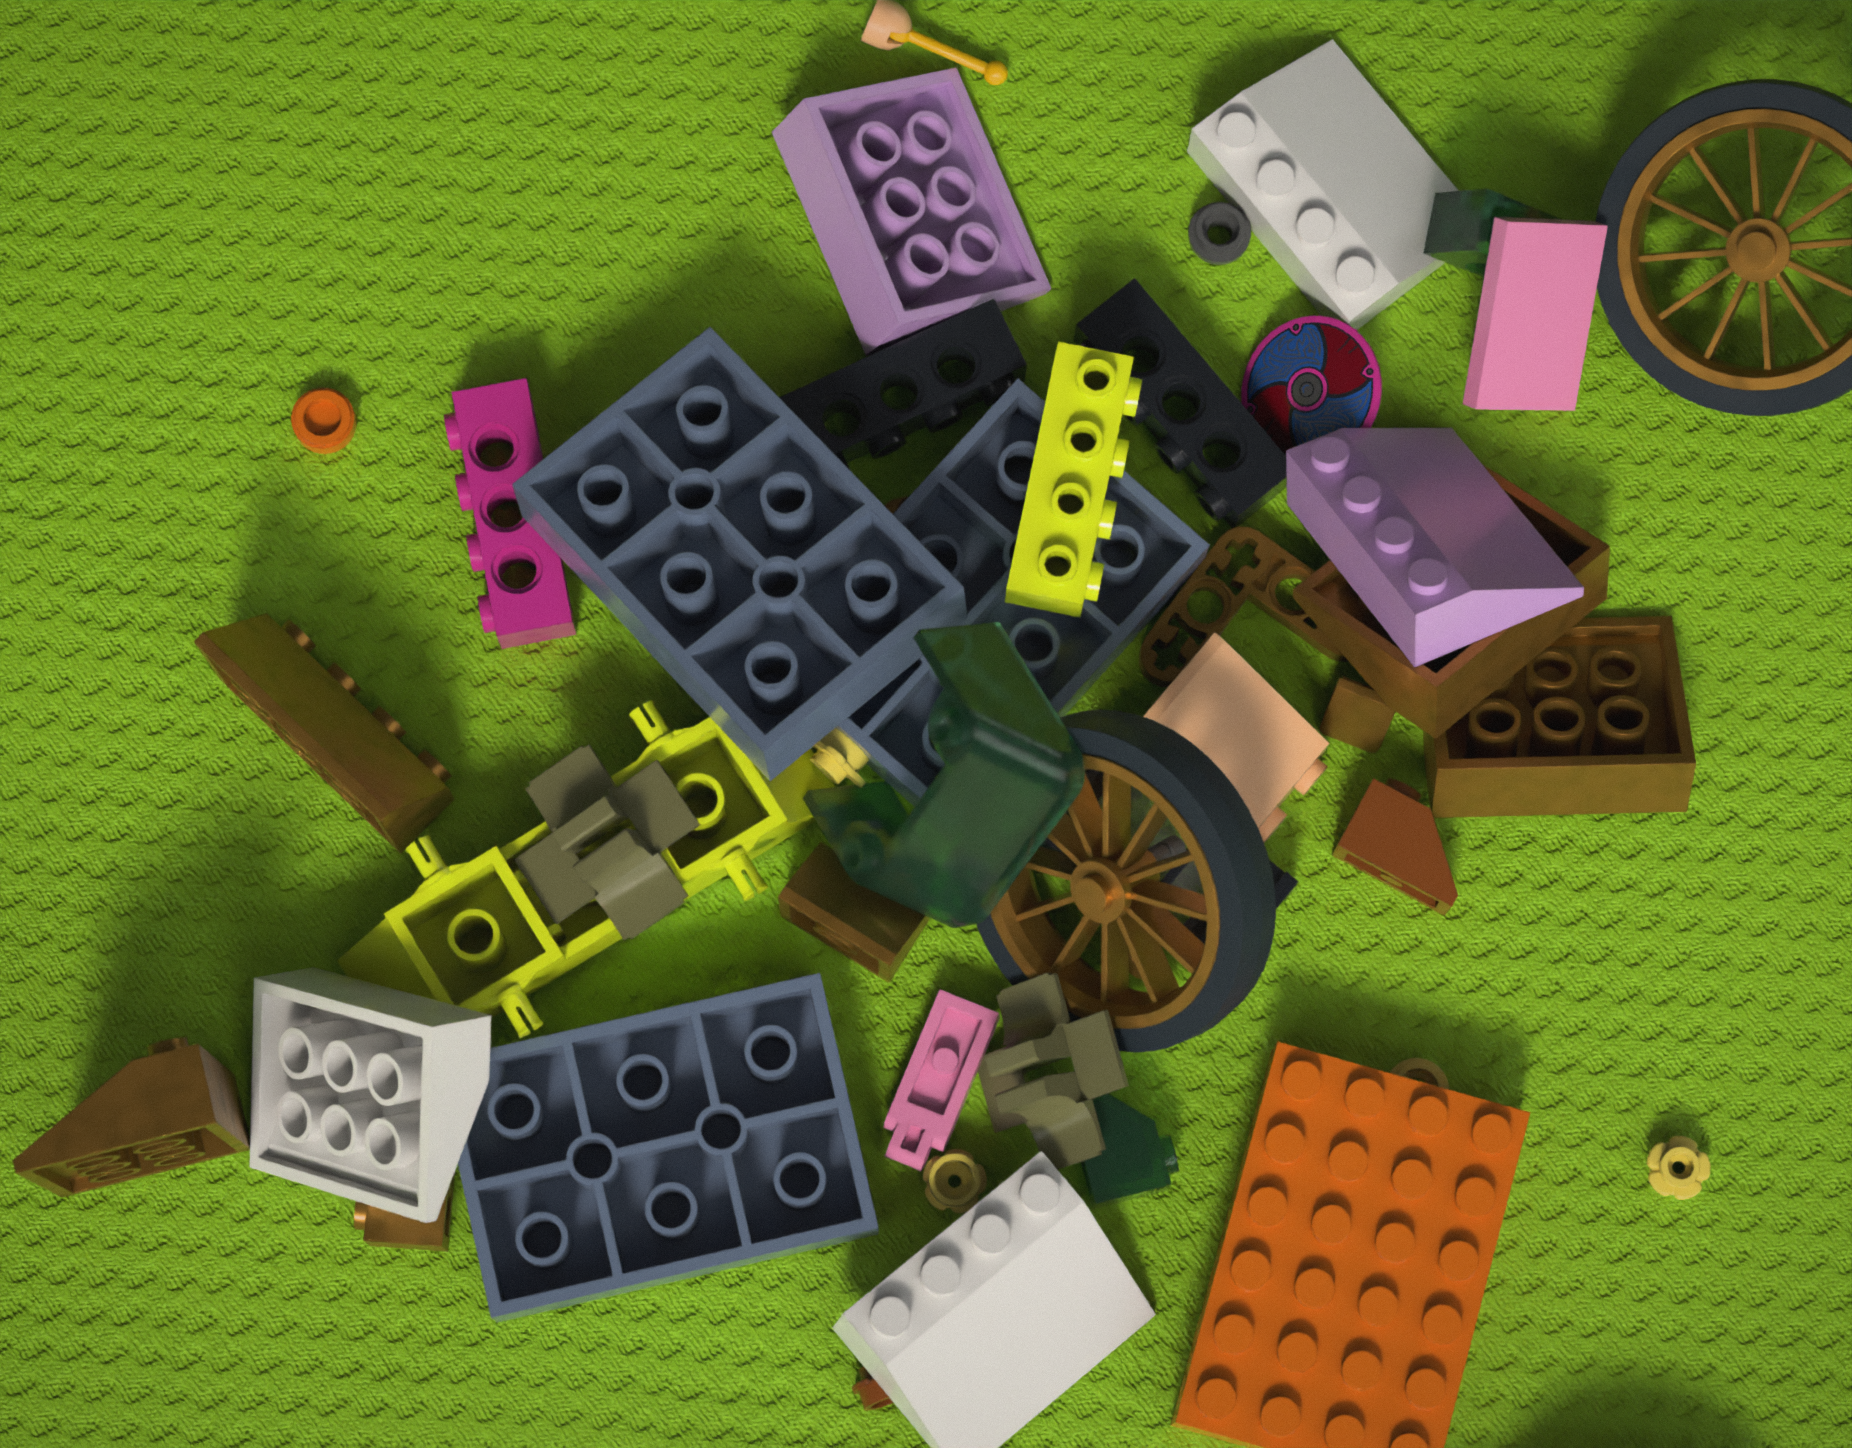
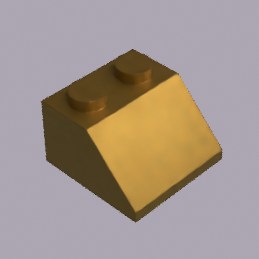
[778,842,931,983]

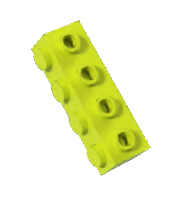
[1005,341,1143,618]

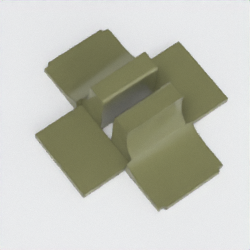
[514,745,700,940]
[978,972,1129,1170]

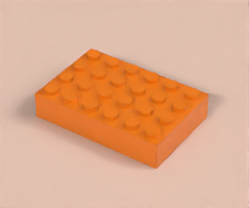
[1170,1042,1530,1448]

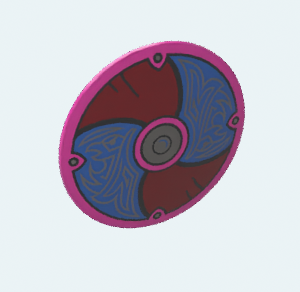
[1241,316,1382,455]

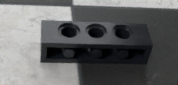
[1074,278,1287,528]
[779,299,1027,469]

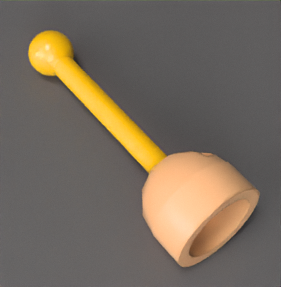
[861,0,1008,85]

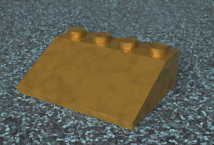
[1293,463,1610,739]
[194,613,454,854]
[1423,616,1696,818]
[13,1037,250,1198]

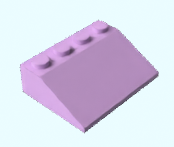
[772,67,1051,356]
[1286,428,1584,667]

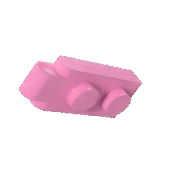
[883,989,1000,1171]

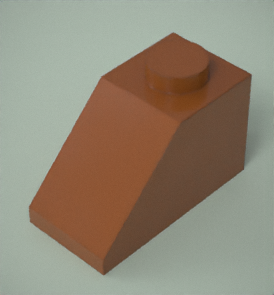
[1332,778,1458,916]

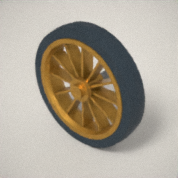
[1595,79,1852,416]
[961,709,1276,1052]

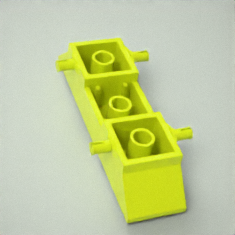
[337,700,844,1038]

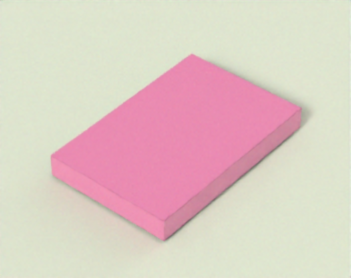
[1463,217,1608,411]

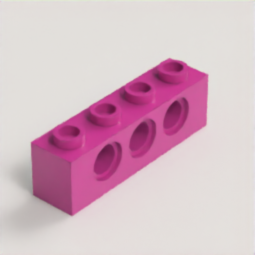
[444,378,577,649]

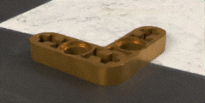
[1139,527,1349,687]

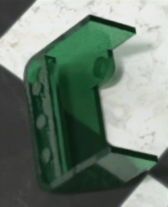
[803,622,1085,928]

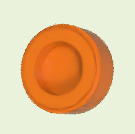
[291,388,357,454]

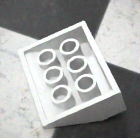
[1187,39,1489,330]
[249,967,491,1223]
[832,1151,1156,1448]

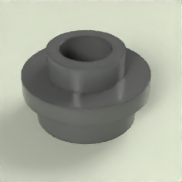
[1188,202,1251,265]

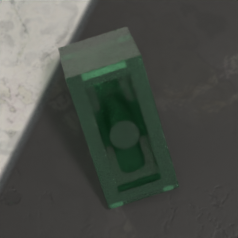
[1080,1094,1179,1209]

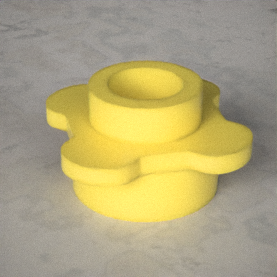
[810,728,869,788]

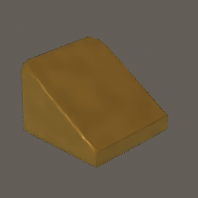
[1320,676,1396,753]

